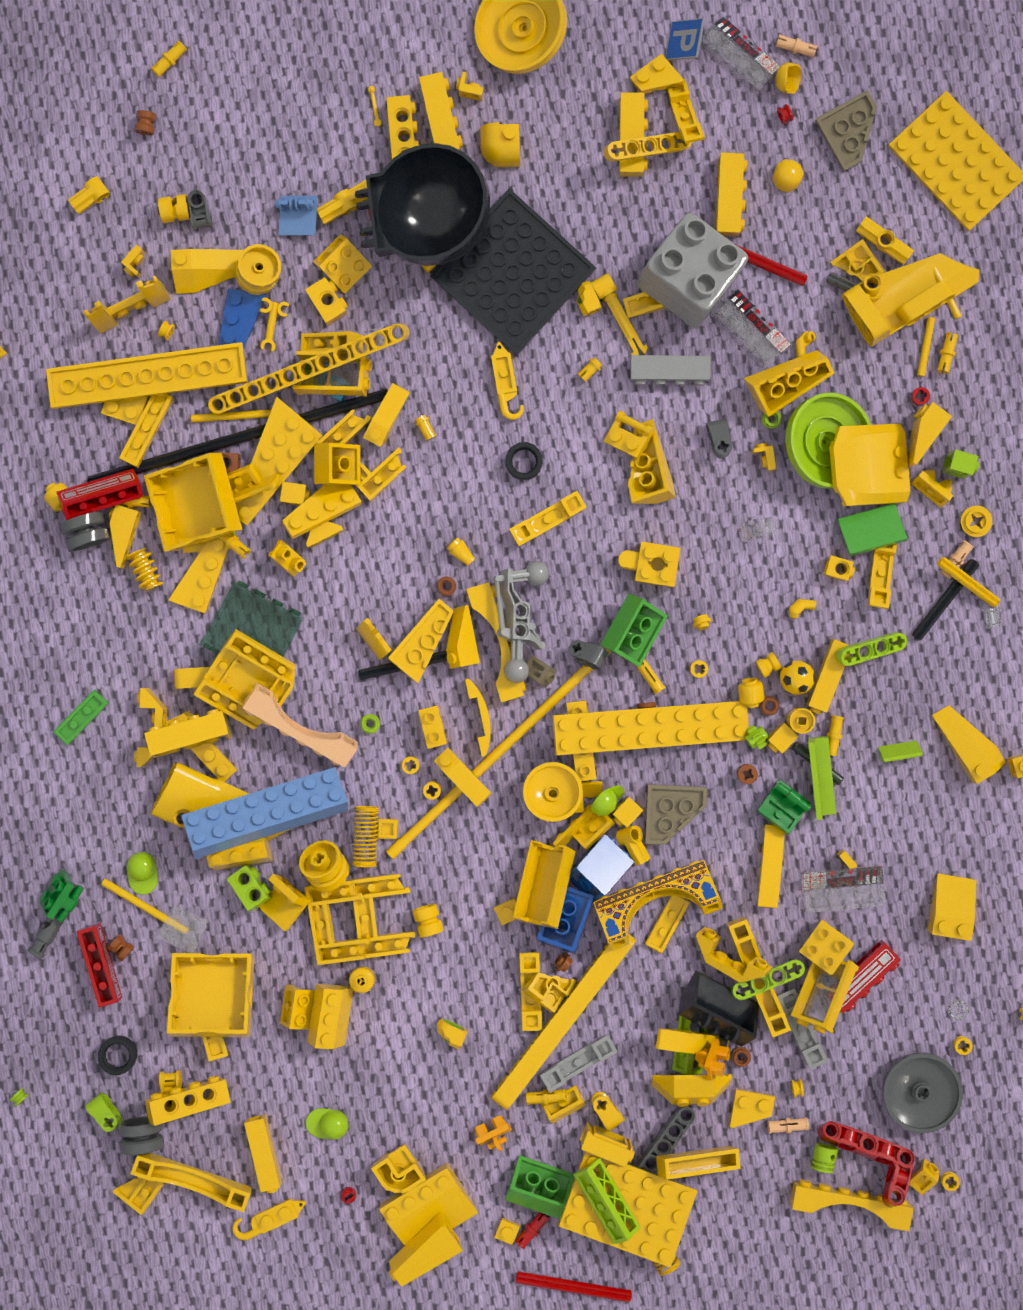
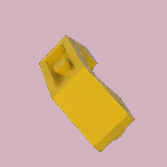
[134,688,168,767]
[696,927,773,983]

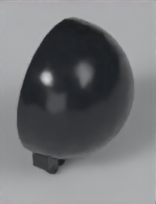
[355,143,490,266]

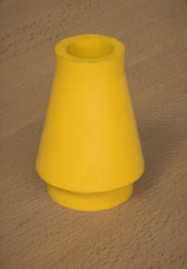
[446,537,475,566]

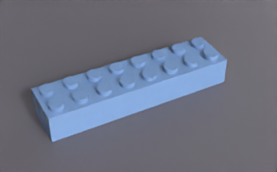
[181,767,348,859]

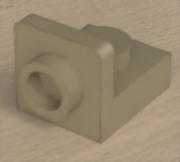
[527,655,557,687]

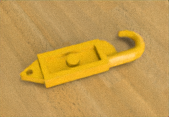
[491,342,524,420]
[232,1198,306,1240]

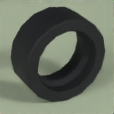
[506,442,543,480]
[98,1035,137,1075]

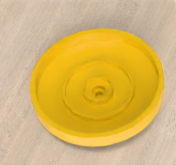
[474,0,567,74]

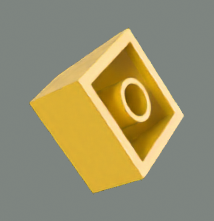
[314,443,361,485]

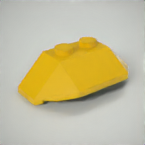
[651,1074,732,1107]

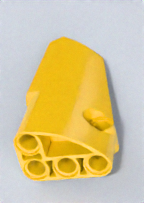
[842,253,979,347]
[150,762,290,841]

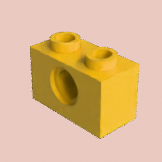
[305,277,348,326]
[418,705,448,749]

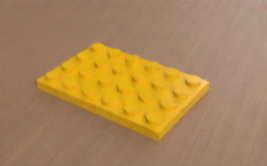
[888,91,1023,232]
[558,1151,698,1268]

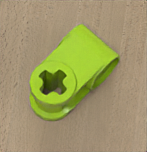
[85,1092,122,1132]

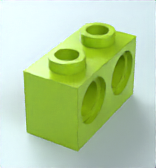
[941,449,980,479]
[227,865,272,912]

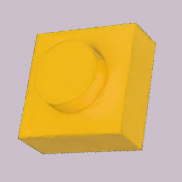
[494,1218,520,1245]

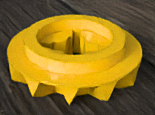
[960,506,992,537]

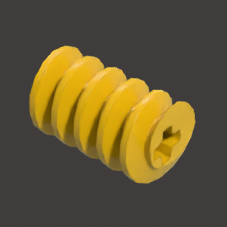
[126,548,164,592]

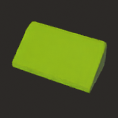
[878,740,923,762]

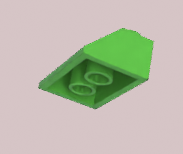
[600,593,668,667]
[505,1155,574,1219]

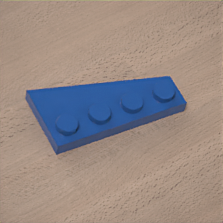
[218,288,267,349]

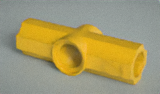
[317,180,368,225]
[855,216,914,265]

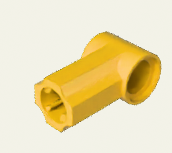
[68,176,110,215]
[616,825,650,866]

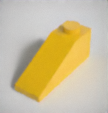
[300,331,363,352]
[363,383,410,447]
[109,505,142,569]
[446,605,480,669]
[434,748,492,807]

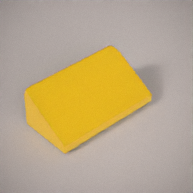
[541,1085,586,1124]

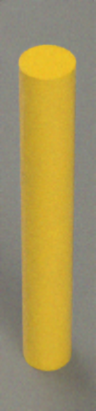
[933,267,962,320]
[917,317,935,377]

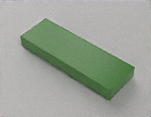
[53,690,109,746]

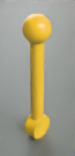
[368,86,382,127]

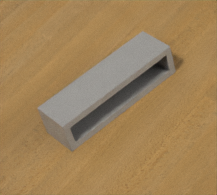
[630,355,711,386]

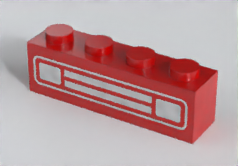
[56,469,143,520]
[76,923,123,1008]
[824,940,901,1013]

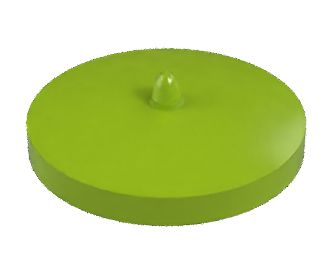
[785,393,871,489]

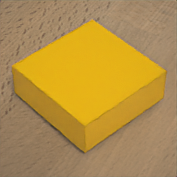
[377,818,398,839]
[836,849,857,870]

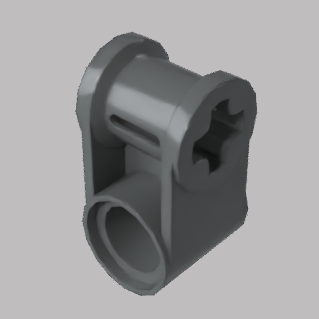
[187,190,213,231]
[706,418,732,458]
[568,640,609,670]

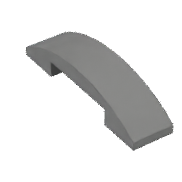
[777,988,828,1070]
[540,1034,618,1092]

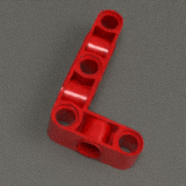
[818,1121,915,1208]

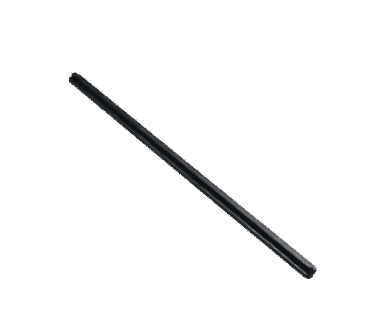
[87,388,388,482]

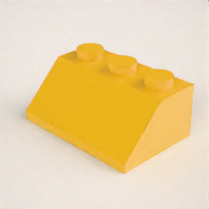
[206,837,273,871]
[307,984,354,1049]

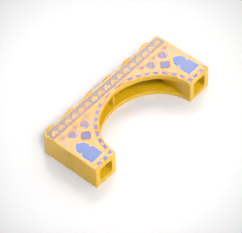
[593,860,723,951]

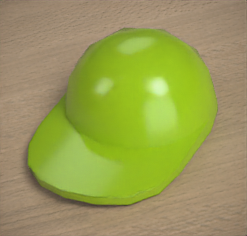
[591,785,625,816]
[127,852,158,895]
[306,1108,349,1140]

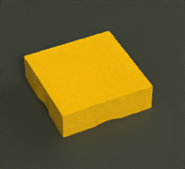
[144,453,242,552]
[167,953,254,1037]

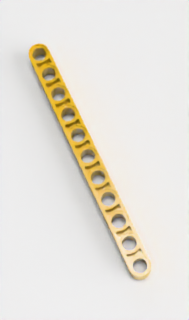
[208,323,410,414]
[491,933,636,1110]

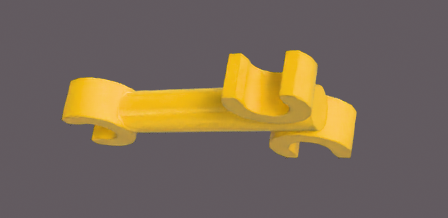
[259,298,289,352]

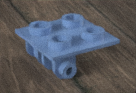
[275,195,318,236]

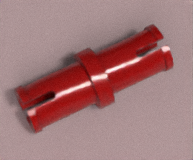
[515,1212,550,1249]

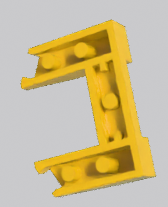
[83,276,171,334]
[316,409,406,502]
[351,874,416,958]
[305,880,371,965]

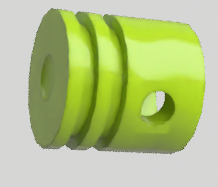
[810,1142,838,1173]

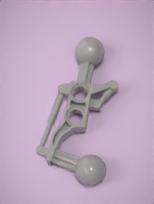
[493,561,549,683]

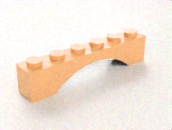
[243,682,358,768]

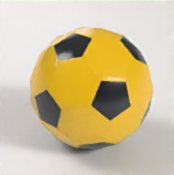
[780,660,815,695]

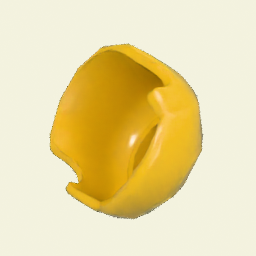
[775,62,801,94]
[772,159,803,192]

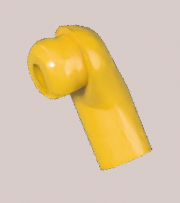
[795,331,816,358]
[789,599,816,619]

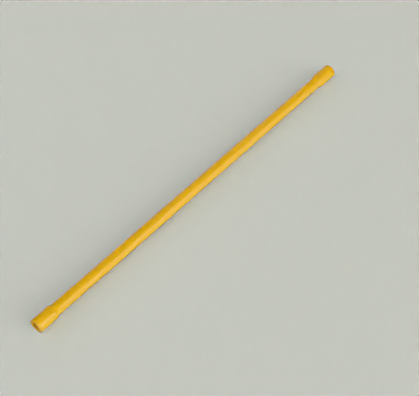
[386,650,611,859]

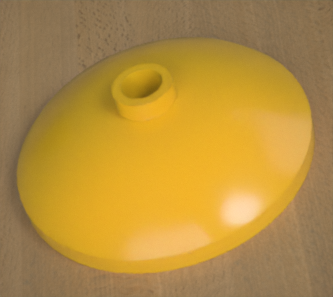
[523,762,583,822]

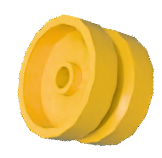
[235,244,281,295]
[299,840,350,892]

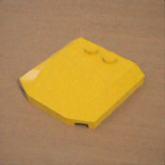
[829,424,911,507]
[194,629,296,730]

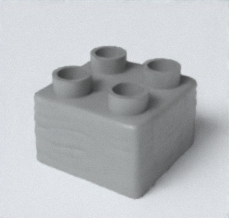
[636,213,748,329]

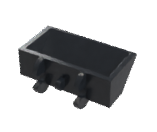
[678,970,759,1047]

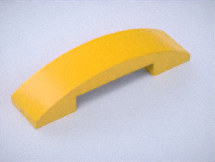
[667,79,705,144]
[509,491,587,546]
[868,544,897,609]
[465,679,491,757]
[519,952,542,1031]

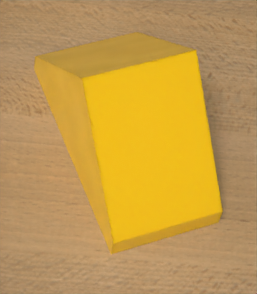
[306,522,345,548]

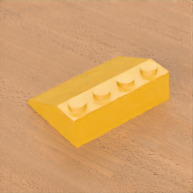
[379,1162,478,1245]

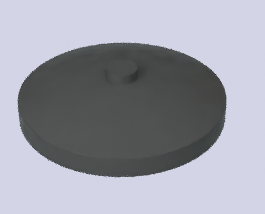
[882,1052,963,1133]

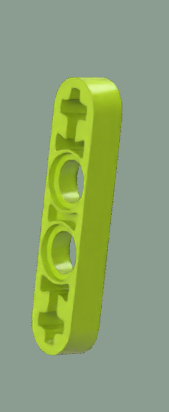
[836,632,907,666]
[731,960,805,1000]

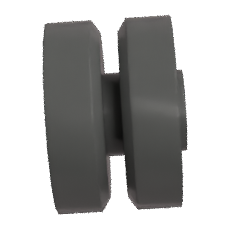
[60,511,111,552]
[118,1116,164,1155]

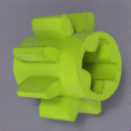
[744,725,769,750]

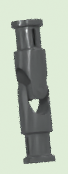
[28,883,77,958]

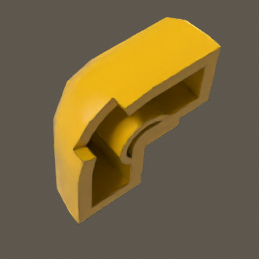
[480,122,520,168]
[371,1143,426,1194]

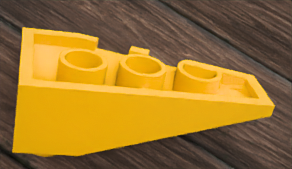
[171,249,243,294]
[628,419,676,504]
[932,705,1006,784]

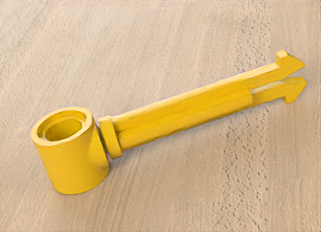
[591,273,647,355]

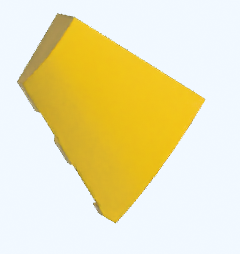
[830,239,885,281]
[356,618,392,661]
[522,973,577,1013]

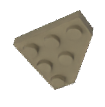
[815,90,877,172]
[645,784,707,845]

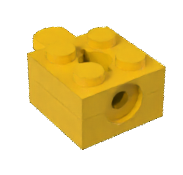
[618,541,681,588]

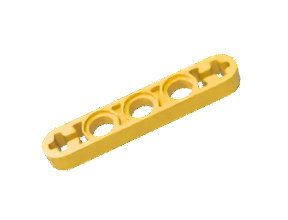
[604,132,692,162]

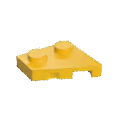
[630,54,685,94]

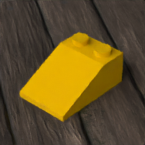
[907,402,952,468]
[927,873,976,941]

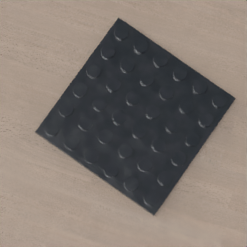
[430,188,596,356]

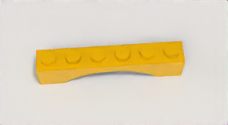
[466,582,527,703]
[726,916,791,1037]
[130,1153,252,1212]
[790,1179,914,1231]

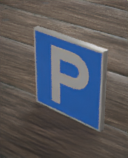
[665,18,705,61]

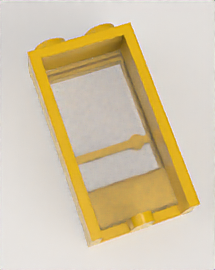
[292,351,372,397]
[791,960,859,1034]

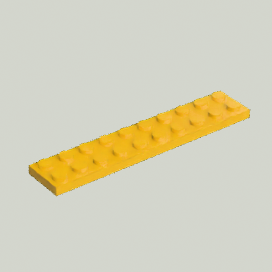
[46,342,248,409]
[552,701,749,755]

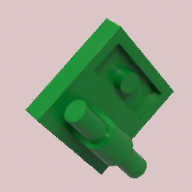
[756,779,811,835]
[40,869,84,922]

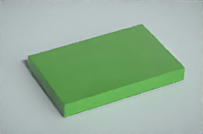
[838,503,907,557]

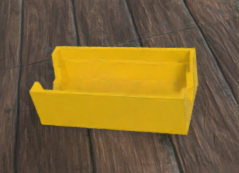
[513,840,576,929]

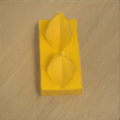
[910,469,954,508]

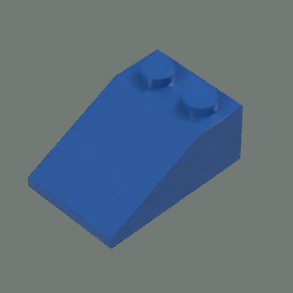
[537,887,594,955]

